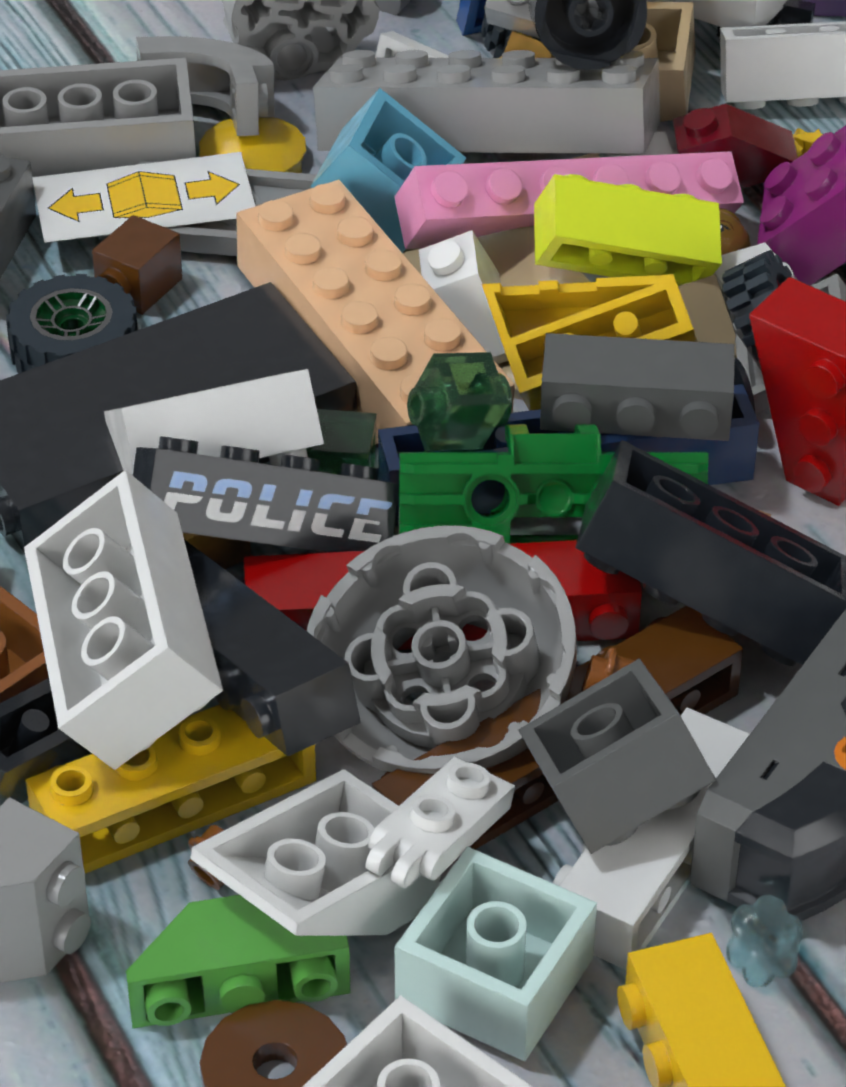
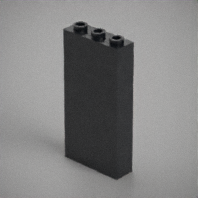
[0,282,358,554]

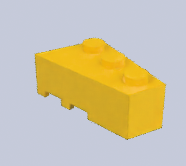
[482,274,698,411]

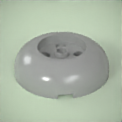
[307,526,577,774]

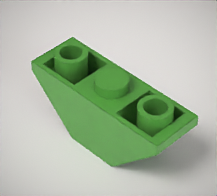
[126,895,350,1029]

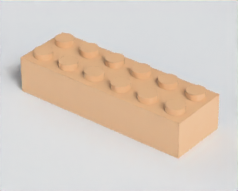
[236,180,515,443]

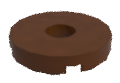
[199,1000,347,1087]

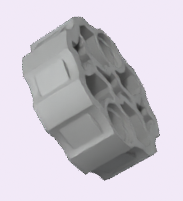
[221,0,380,81]

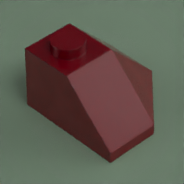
[672,103,798,189]

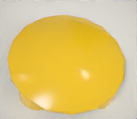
[199,117,306,173]

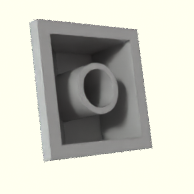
[0,797,91,983]

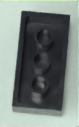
[575,440,846,666]

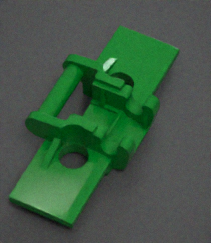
[399,424,708,544]

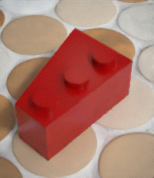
[749,277,846,506]

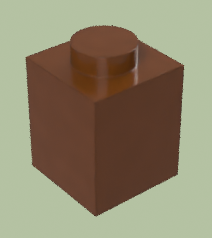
[92,215,183,315]

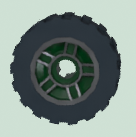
[6,274,138,374]

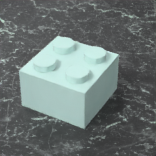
[395,847,597,1062]

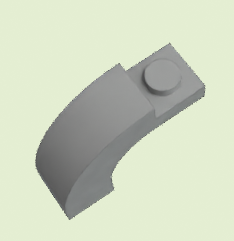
[136,36,275,136]

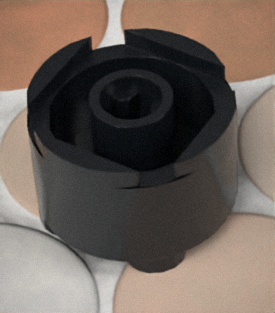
[528,0,647,70]

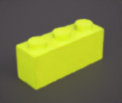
[534,174,722,286]

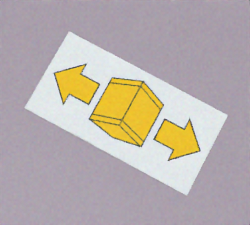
[32,152,255,243]

